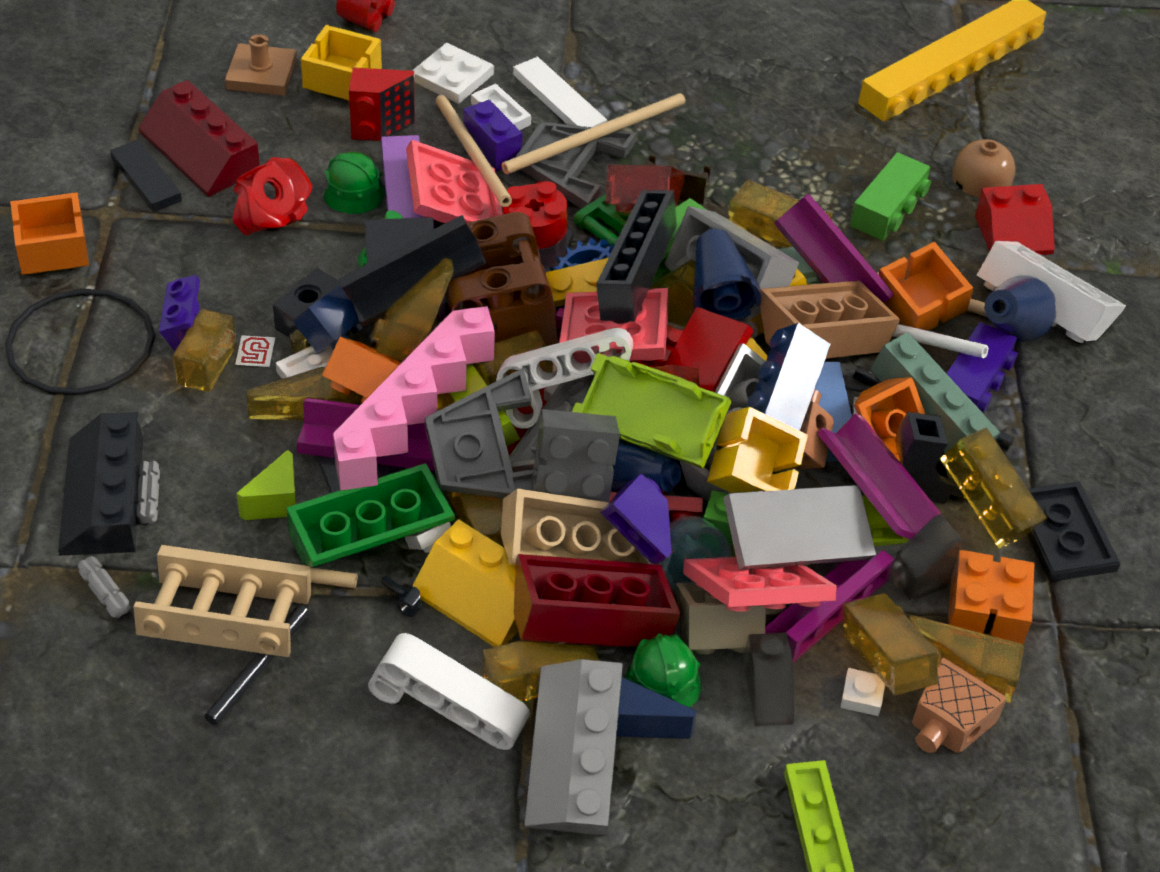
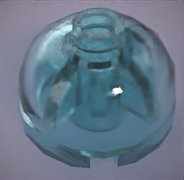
[656,516,731,589]

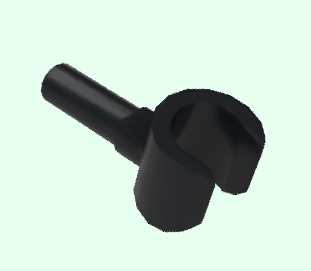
[381,576,423,617]

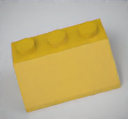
[413,519,519,651]

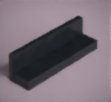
[339,215,486,326]

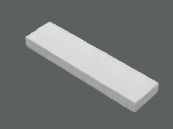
[513,57,607,127]

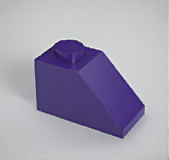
[600,474,672,564]

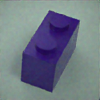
[463,99,523,172]

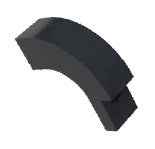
[896,412,989,504]

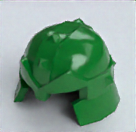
[323,152,385,214]
[624,633,702,708]

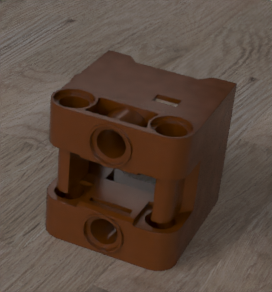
[443,212,558,367]

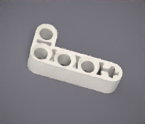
[496,328,633,429]
[368,633,530,750]

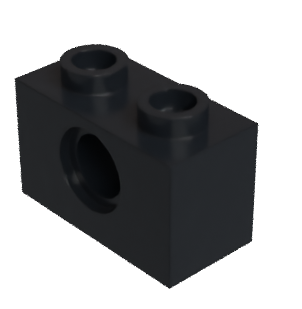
[273,268,340,347]

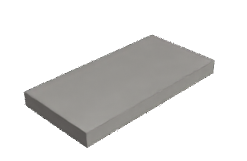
[723,485,876,570]

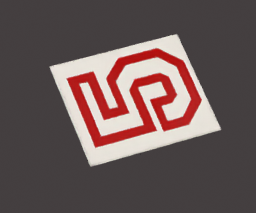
[235,335,275,367]

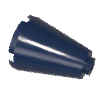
[692,229,761,321]
[984,275,1057,342]
[611,439,681,493]

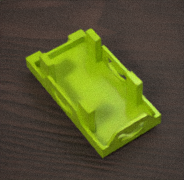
[572,353,732,469]

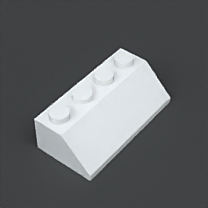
[977,241,1126,343]

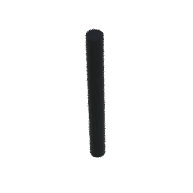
[204,604,310,725]

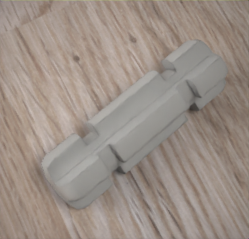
[136,461,160,524]
[78,556,130,618]

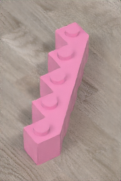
[333,306,495,491]

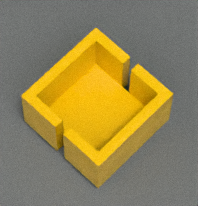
[301,25,382,101]
[707,407,808,493]

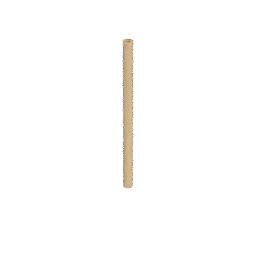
[502,93,685,174]
[435,95,512,207]

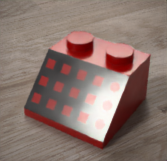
[349,67,415,141]

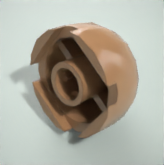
[952,139,1015,198]

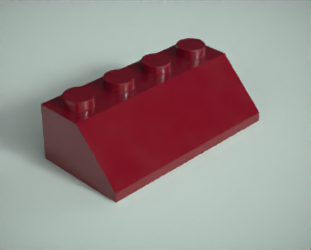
[138,80,260,197]
[514,554,680,647]

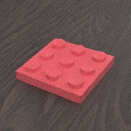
[406,140,503,223]
[560,288,669,364]
[683,556,837,611]

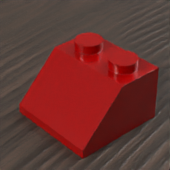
[975,184,1055,255]

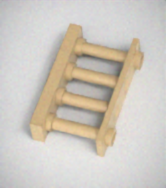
[133,545,311,657]

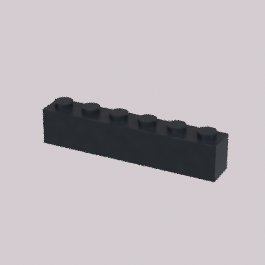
[596,190,677,324]

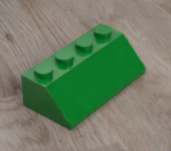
[286,463,455,567]

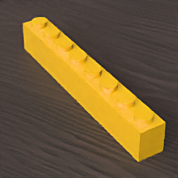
[858,0,1046,122]

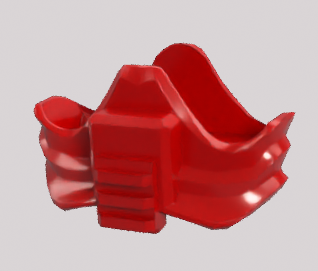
[232,157,312,236]

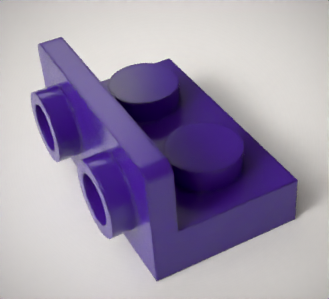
[159,275,200,358]

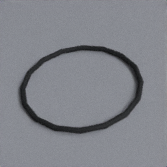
[5,288,155,395]

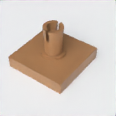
[225,34,297,96]

